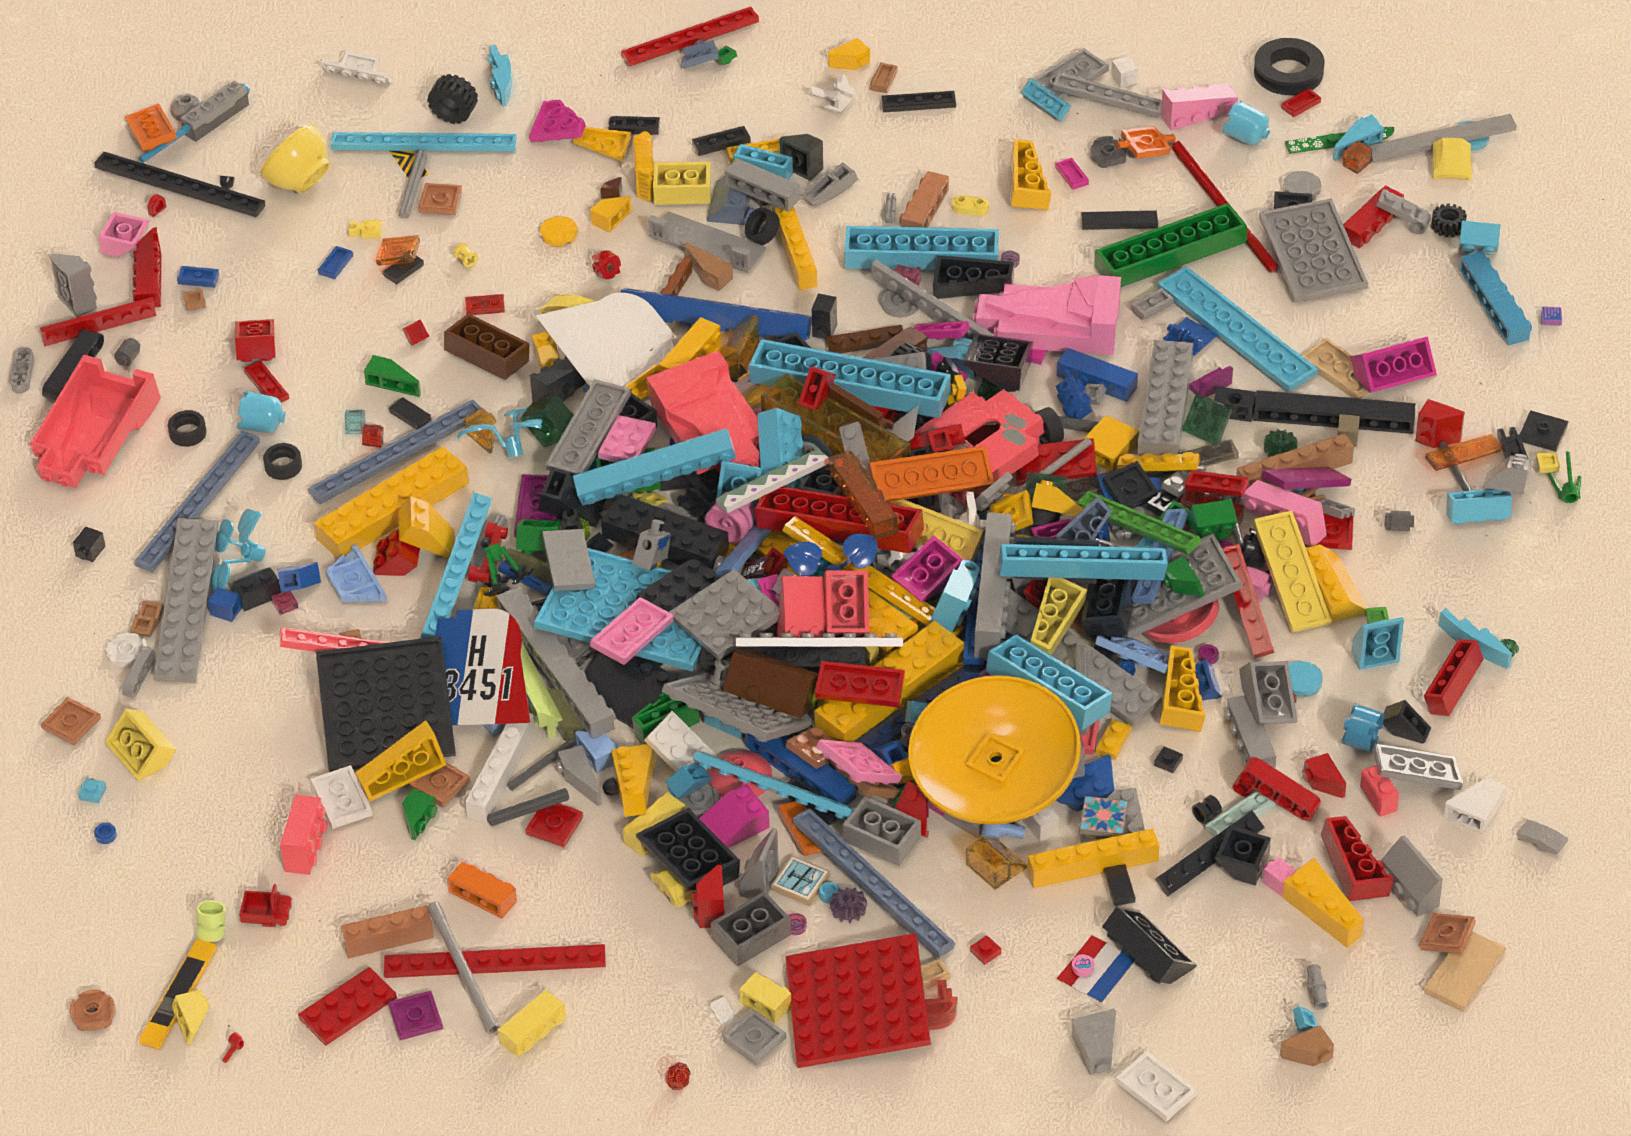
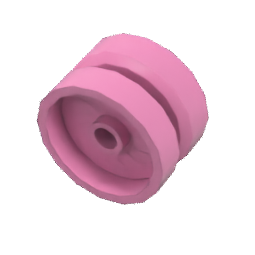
[705,492,757,544]

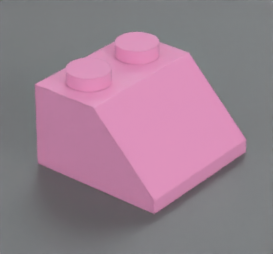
[99,212,149,257]

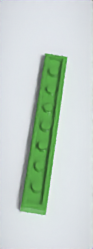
[1076,491,1202,555]

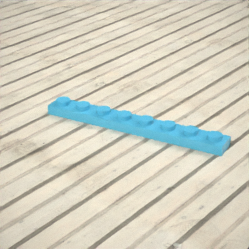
[693,751,855,820]

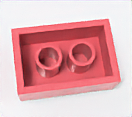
[823,571,869,637]
[280,795,328,875]

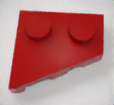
[895,781,929,838]

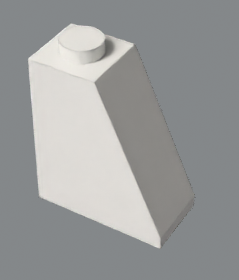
[1444,777,1507,834]

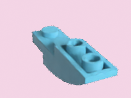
[487,45,512,106]

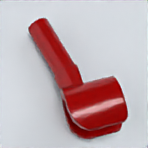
[222,1032,244,1063]

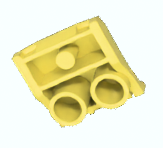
[1432,138,1471,180]
[651,868,697,907]

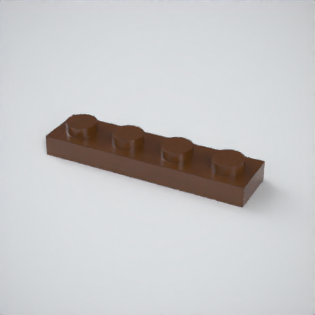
[826,325,903,354]

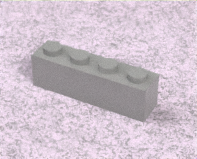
[725,158,801,212]
[1224,695,1276,768]

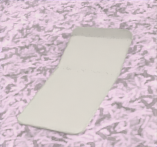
[710,997,739,1028]

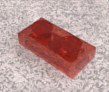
[465,294,505,315]

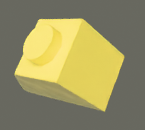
[171,990,209,1044]

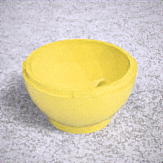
[260,123,331,194]

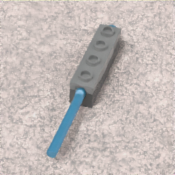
[139,81,250,163]

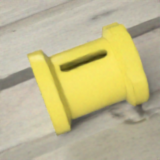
[454,243,478,268]

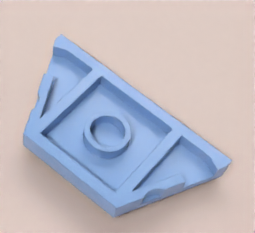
[326,544,387,602]
[1095,636,1169,674]

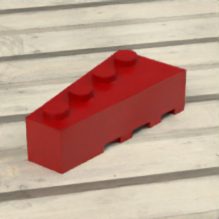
[1321,816,1394,901]

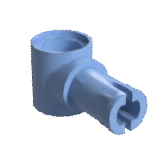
[981,823,1026,839]

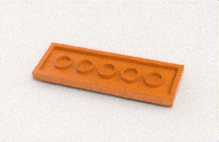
[868,446,994,503]

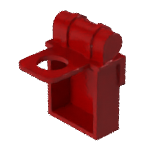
[239,884,292,927]

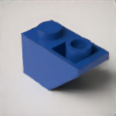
[277,562,321,592]

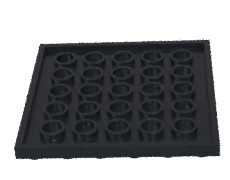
[316,636,456,772]

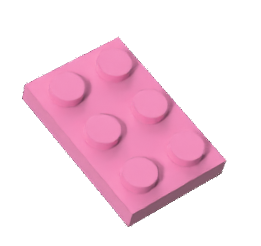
[598,415,656,462]

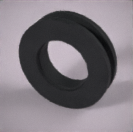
[1254,38,1325,96]

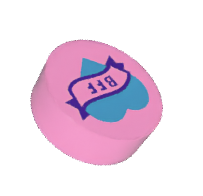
[1072,954,1094,977]

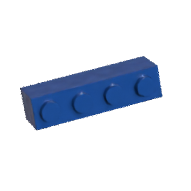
[1057,348,1138,402]

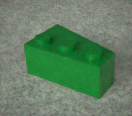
[632,693,700,745]

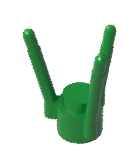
[1548,451,1582,503]

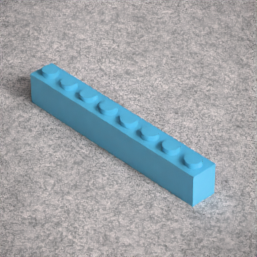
[573,428,737,505]
[998,544,1168,580]

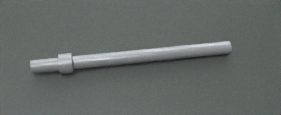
[1009,438,1092,494]

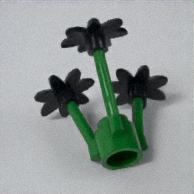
[483,543,534,597]

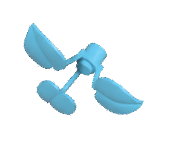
[457,406,543,457]
[210,509,266,594]

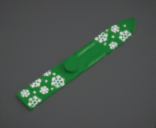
[1285,127,1395,154]

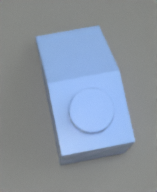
[575,730,619,773]

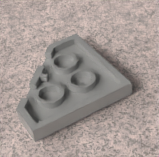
[1079,788,1145,844]

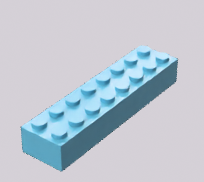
[845,226,999,271]

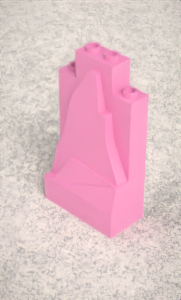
[972,275,1121,355]

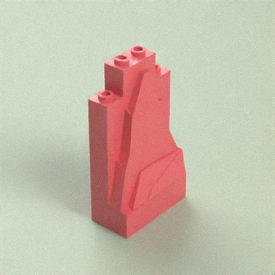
[646,351,761,475]
[30,355,161,488]

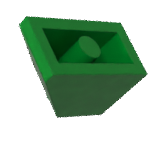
[1163,556,1204,596]

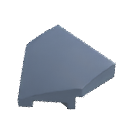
[681,40,719,69]

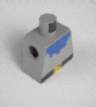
[632,520,671,571]

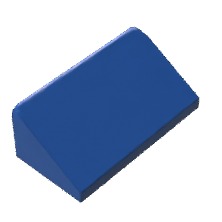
[1195,659,1222,701]

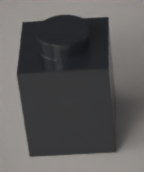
[73,526,106,562]

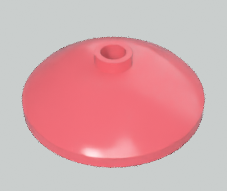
[709,750,772,797]

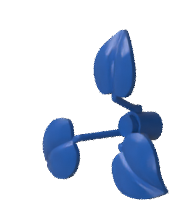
[783,534,878,576]

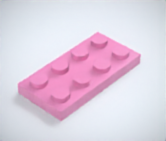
[590,597,674,665]

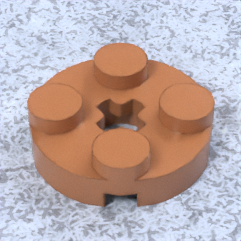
[70,990,116,1031]

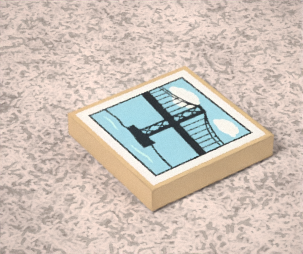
[771,855,830,906]

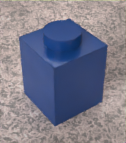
[208,588,242,622]

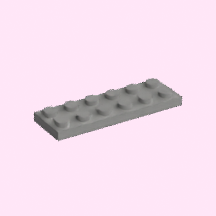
[545,379,631,475]

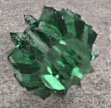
[1264,428,1298,458]

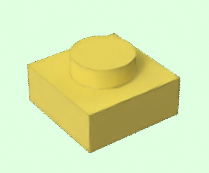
[1536,452,1560,473]

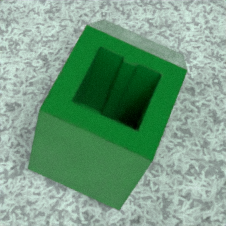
[402,788,437,840]

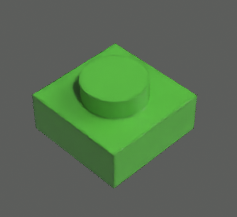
[1365,606,1389,624]

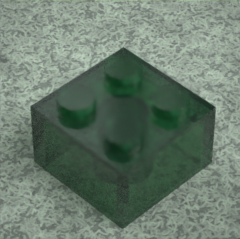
[520,394,574,448]

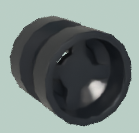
[1192,795,1222,824]

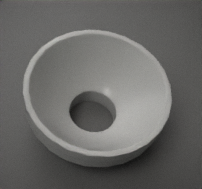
[170,93,202,121]

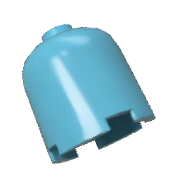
[1223,100,1270,145]
[237,391,286,433]

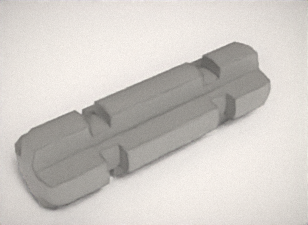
[885,193,896,223]

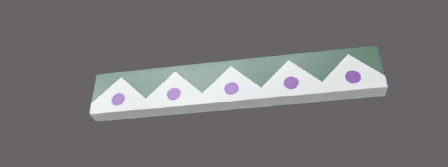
[716,449,830,513]

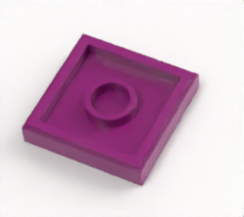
[388,991,443,1040]

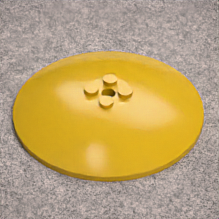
[908,676,1081,824]

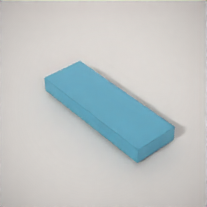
[1021,78,1071,121]

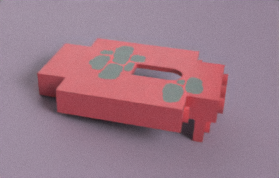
[900,389,1044,506]

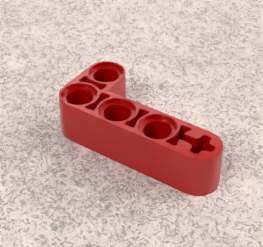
[1233,757,1321,821]

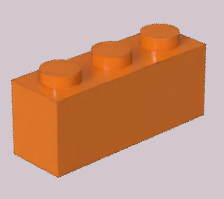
[447,861,517,919]

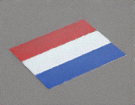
[1057,935,1136,1002]

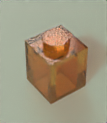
[1343,141,1372,174]

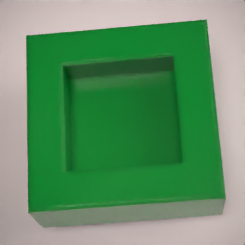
[714,46,737,65]

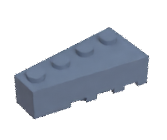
[1055,497,1112,540]

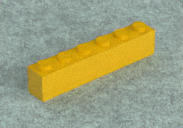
[772,205,817,290]
[1027,828,1160,888]

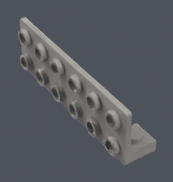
[648,212,766,273]

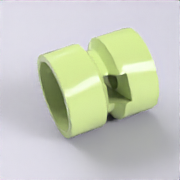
[196,901,226,942]

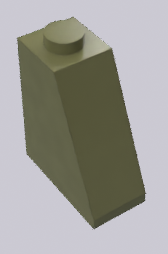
[547,689,585,741]

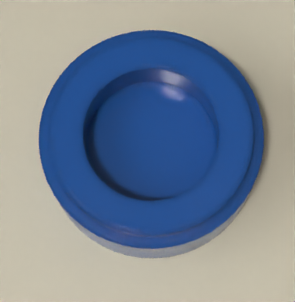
[94,823,117,844]

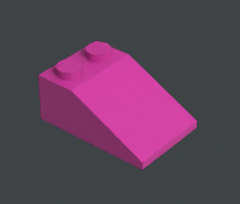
[891,535,964,603]
[699,783,770,848]

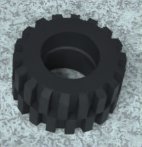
[427,74,478,124]

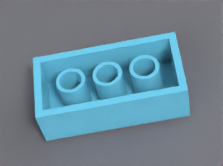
[757,408,804,489]

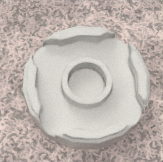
[106,633,147,668]

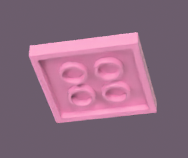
[816,740,902,784]

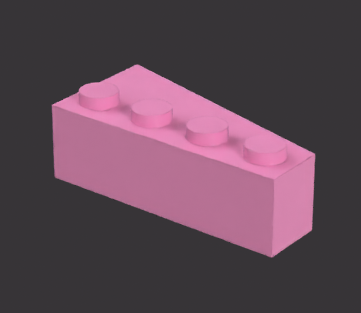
[1161,83,1238,130]
[1243,480,1327,547]

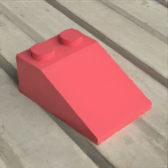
[777,576,826,637]

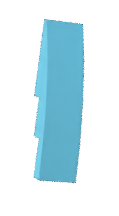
[1438,608,1512,669]

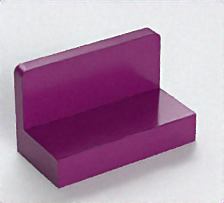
[1189,365,1233,400]

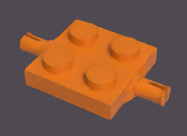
[1116,126,1176,159]

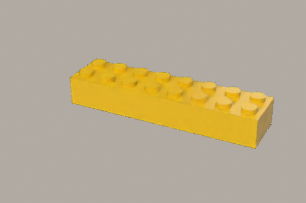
[314,446,469,559]
[814,620,964,742]

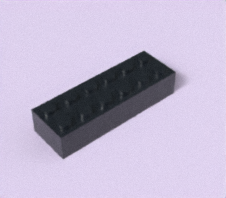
[601,494,729,570]

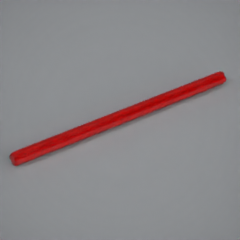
[1172,141,1278,273]

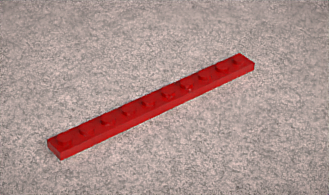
[384,944,606,978]

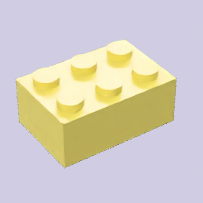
[653,162,711,205]

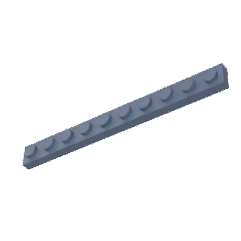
[308,400,485,504]
[135,431,260,573]
[793,808,955,958]

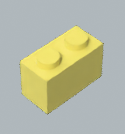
[739,972,791,1024]

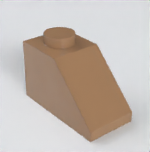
[1280,1025,1334,1066]

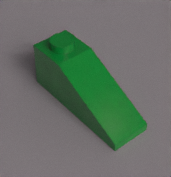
[364,355,421,397]

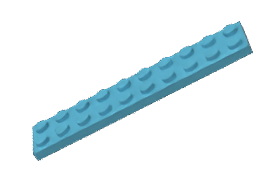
[1157,266,1318,392]

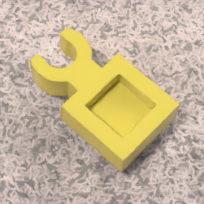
[348,220,382,238]
[632,491,668,507]

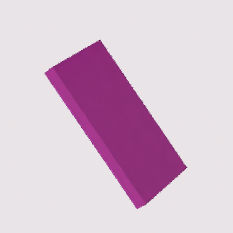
[1262,467,1352,489]
[514,474,557,537]

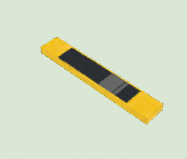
[139,939,217,1050]

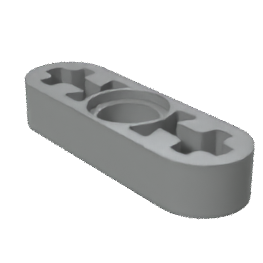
[10,347,34,394]
[122,647,155,698]

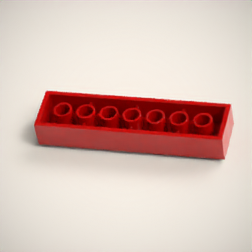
[755,486,924,554]

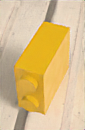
[1084,415,1139,473]

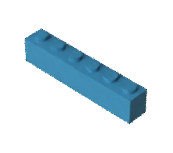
[1460,251,1532,345]

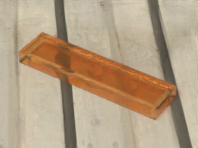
[1425,434,1502,471]

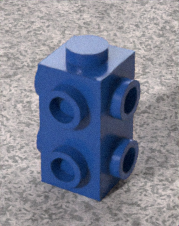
[1056,375,1093,419]

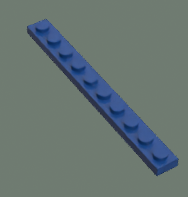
[963,515,987,665]

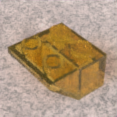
[966,837,1027,890]

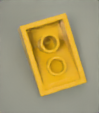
[1031,480,1084,516]
[399,496,454,559]

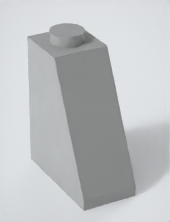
[1071,1008,1116,1075]

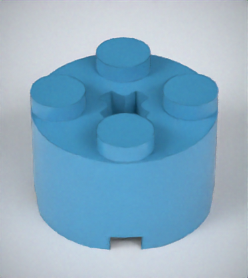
[1342,703,1384,752]

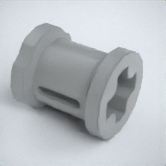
[710,659,730,686]

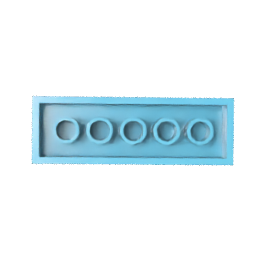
[986,635,1113,730]

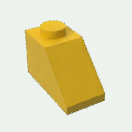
[828,38,870,70]
[590,196,632,233]
[532,331,560,369]

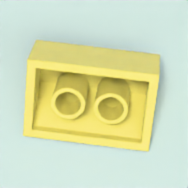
[105,709,177,781]

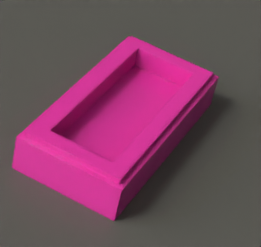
[1055,157,1089,190]

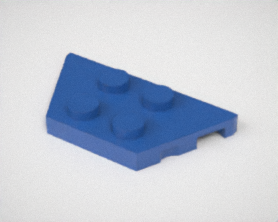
[1056,755,1114,812]

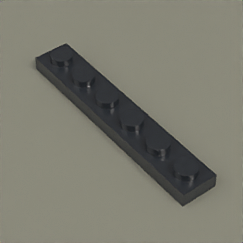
[1155,810,1265,897]

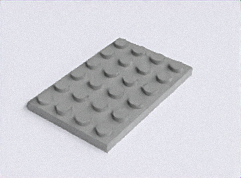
[1259,198,1368,303]
[1127,533,1243,639]
[662,672,812,742]

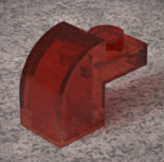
[925,979,958,1030]

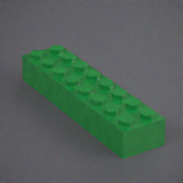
[1094,203,1248,287]

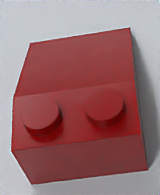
[235,319,276,362]

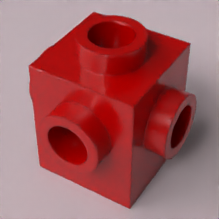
[592,250,621,279]

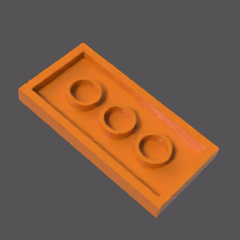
[125,103,178,151]

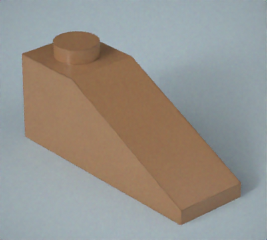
[685,242,733,291]

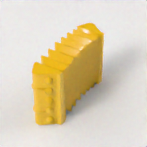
[633,131,654,202]

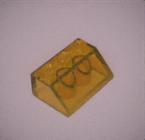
[721,315,759,378]

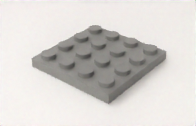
[669,569,780,660]

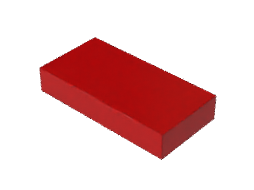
[1281,88,1321,118]

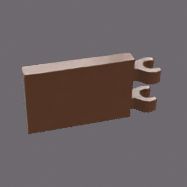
[825,383,894,448]

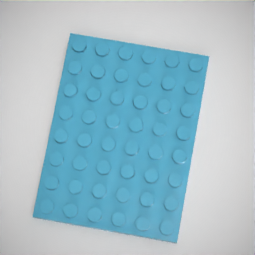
[534,548,701,671]

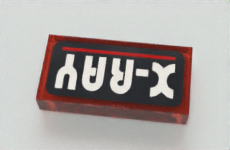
[741,555,774,579]

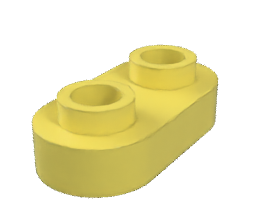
[952,195,989,216]

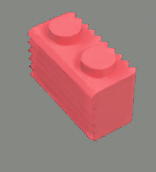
[1360,765,1399,816]

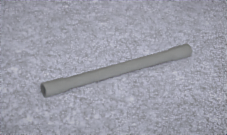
[427,901,499,1034]

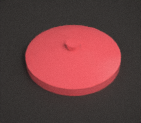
[1143,599,1219,644]

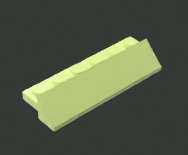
[521,642,563,739]

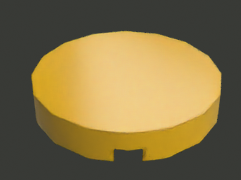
[540,216,578,246]

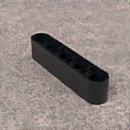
[42,329,104,400]

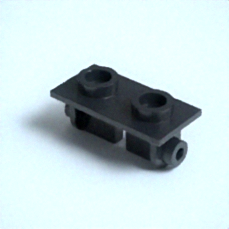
[677,487,713,522]

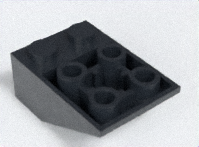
[538,467,607,528]

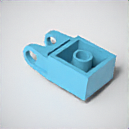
[930,560,980,632]

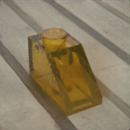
[464,408,496,454]

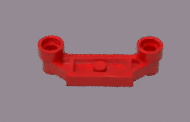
[468,522,508,583]

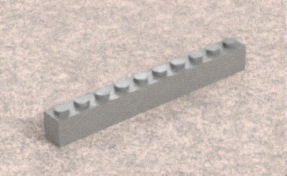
[496,587,616,739]

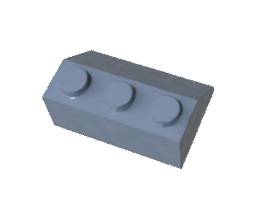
[707,176,751,225]

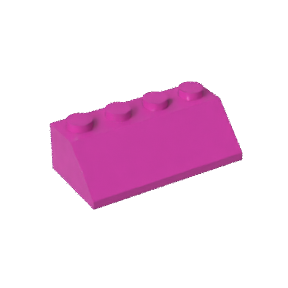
[1350,337,1437,393]

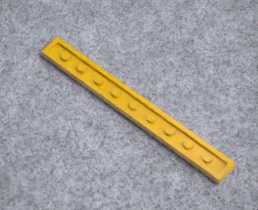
[782,516,964,637]

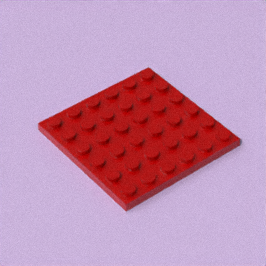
[786,933,931,1068]

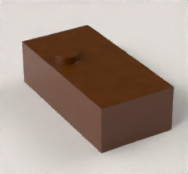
[444,313,530,380]
[723,646,818,719]

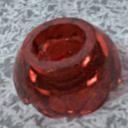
[665,1062,691,1090]

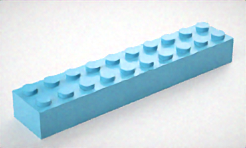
[749,339,951,418]

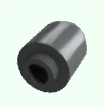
[114,338,141,366]
[1385,511,1414,531]

